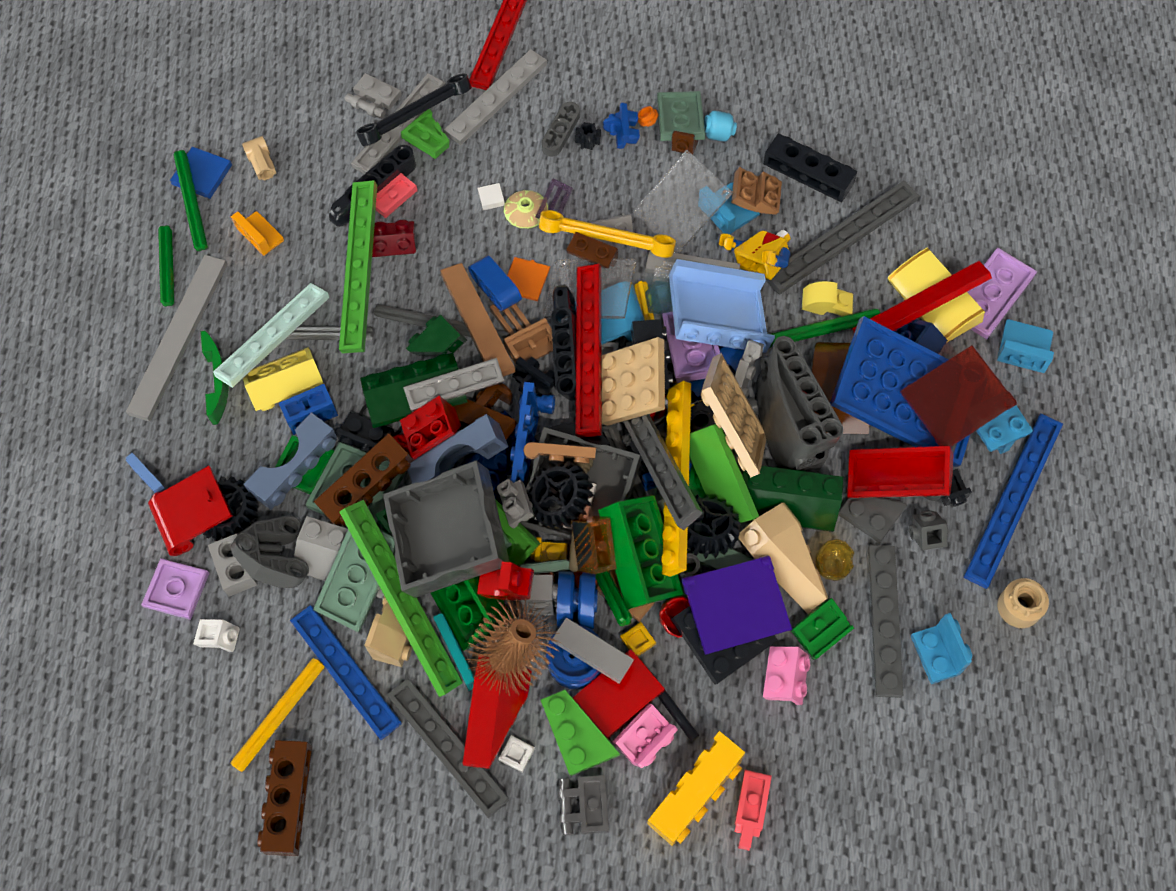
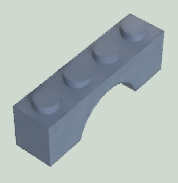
[243,413,337,510]
[408,414,508,484]

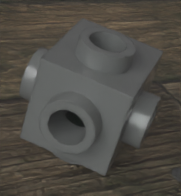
[909,510,948,551]

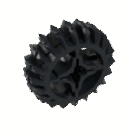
[527,461,594,530]
[203,476,259,541]
[687,494,741,559]

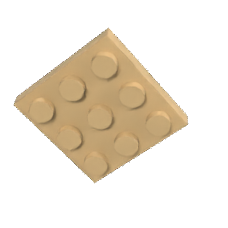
[602,337,665,426]

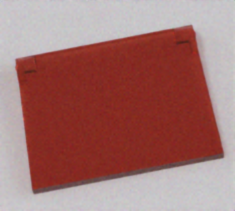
[900,345,1017,447]

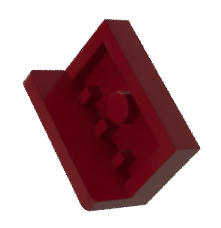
[372,220,416,257]

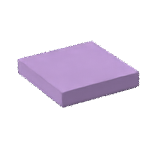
[141,558,209,620]

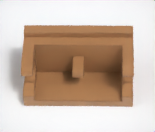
[504,318,553,366]

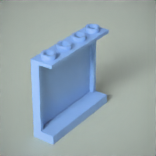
[669,259,775,353]

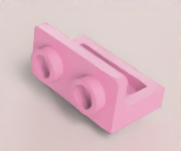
[763,646,810,705]
[612,704,678,768]

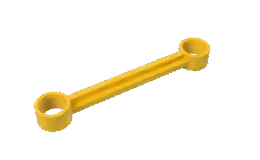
[539,210,676,258]

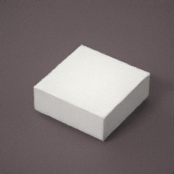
[478,183,505,210]
[499,735,535,773]

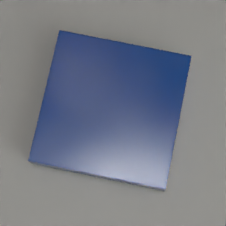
[170,147,232,199]

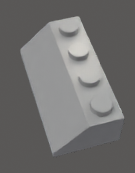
[292,516,395,600]

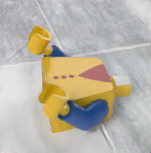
[719,230,791,280]

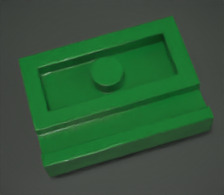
[791,598,854,660]

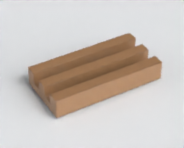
[490,304,531,335]

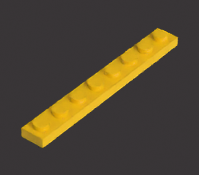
[662,380,691,577]

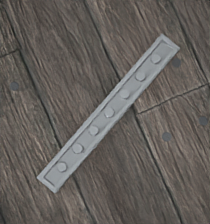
[126,255,228,422]

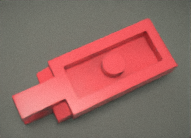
[734,770,772,851]

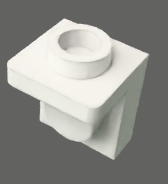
[193,619,240,652]

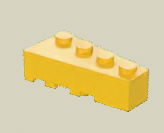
[647,731,745,846]

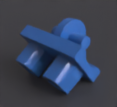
[603,103,640,149]

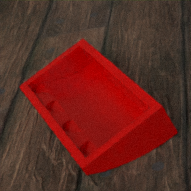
[847,446,953,498]

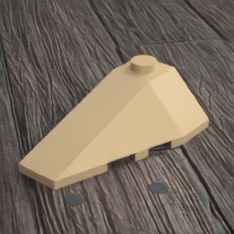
[739,503,828,614]
[364,596,412,667]

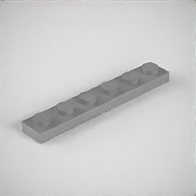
[444,49,547,145]

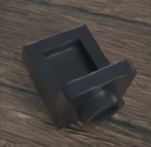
[941,469,972,507]

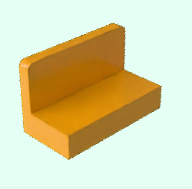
[231,211,284,256]

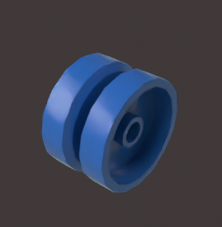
[557,571,598,629]
[546,625,601,689]

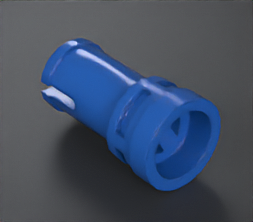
[519,394,555,414]

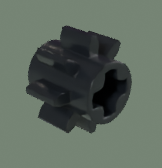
[575,122,601,150]

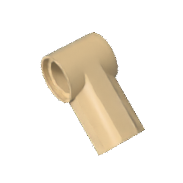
[242,136,276,180]

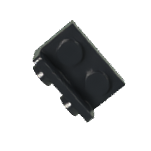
[335,412,395,453]

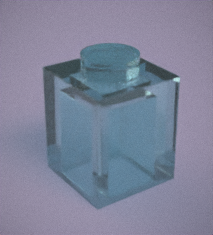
[645,281,673,314]

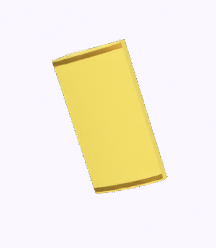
[888,248,985,343]

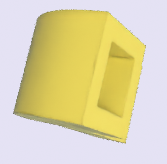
[802,281,853,316]

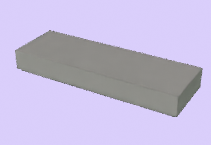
[552,618,634,684]

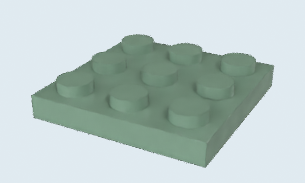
[305,442,406,525]

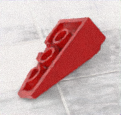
[463,655,532,769]

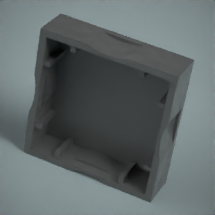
[520,427,642,552]
[383,461,509,598]

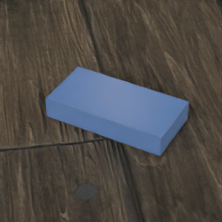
[126,453,166,493]

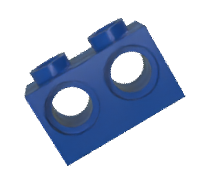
[279,384,338,435]

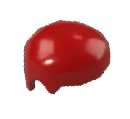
[659,595,690,638]

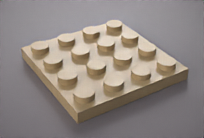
[701,353,766,477]

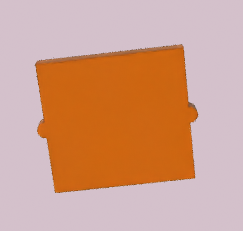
[507,257,550,301]

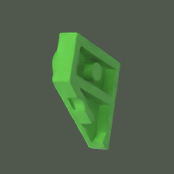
[401,109,449,159]

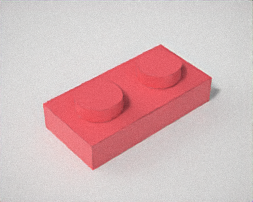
[376,173,418,218]

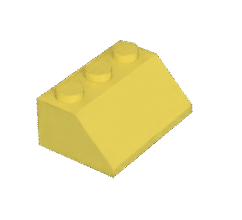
[243,347,324,411]

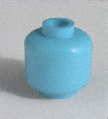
[704,111,737,142]

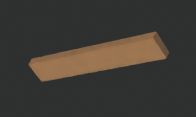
[440,263,515,377]

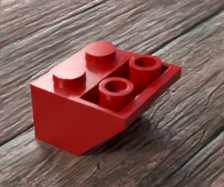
[400,395,461,459]

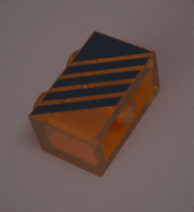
[572,516,617,574]

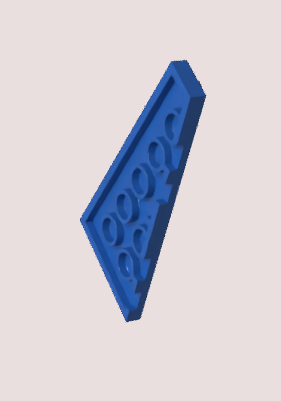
[510,382,539,488]

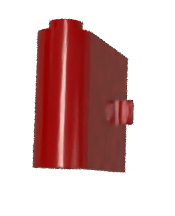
[148,466,232,556]

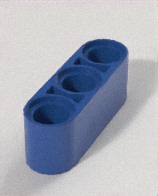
[468,256,522,312]

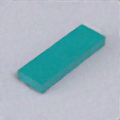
[433,613,474,691]

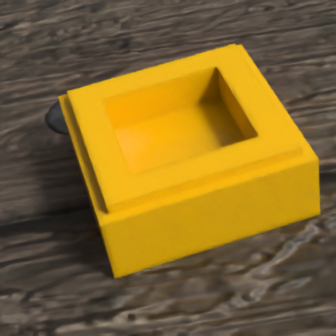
[620,622,656,656]

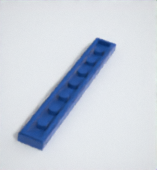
[963,413,1063,589]

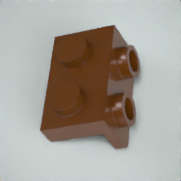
[567,232,618,269]

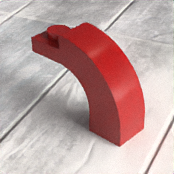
[477,562,534,600]

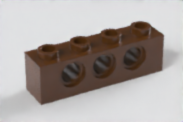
[313,434,413,527]
[257,740,312,856]

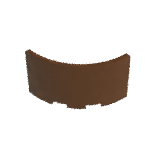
[812,342,870,434]

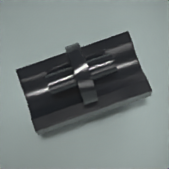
[512,357,555,396]

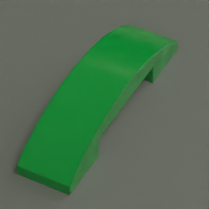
[200,331,229,425]

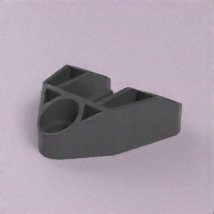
[231,516,309,588]

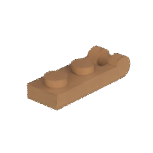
[524,442,596,464]

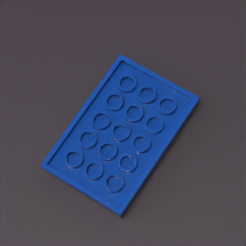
[830,316,988,467]

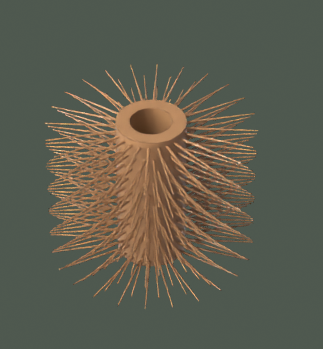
[465,598,561,696]

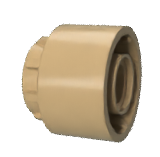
[997,578,1049,628]

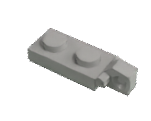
[735,340,764,398]

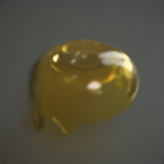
[815,539,854,581]

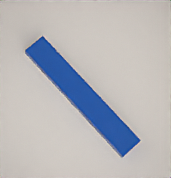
[290,605,402,740]

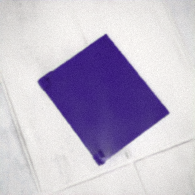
[682,555,792,655]

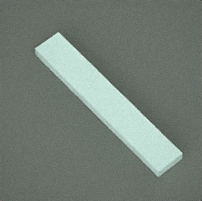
[213,283,329,388]

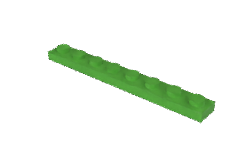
[339,180,377,354]
[339,500,463,697]

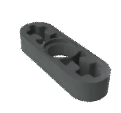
[542,102,580,157]

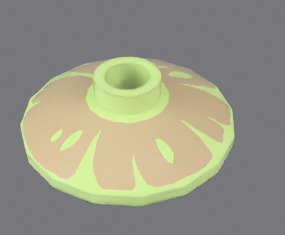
[504,190,548,229]

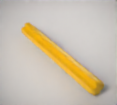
[231,658,324,772]

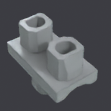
[497,479,534,529]

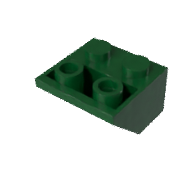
[406,314,467,356]

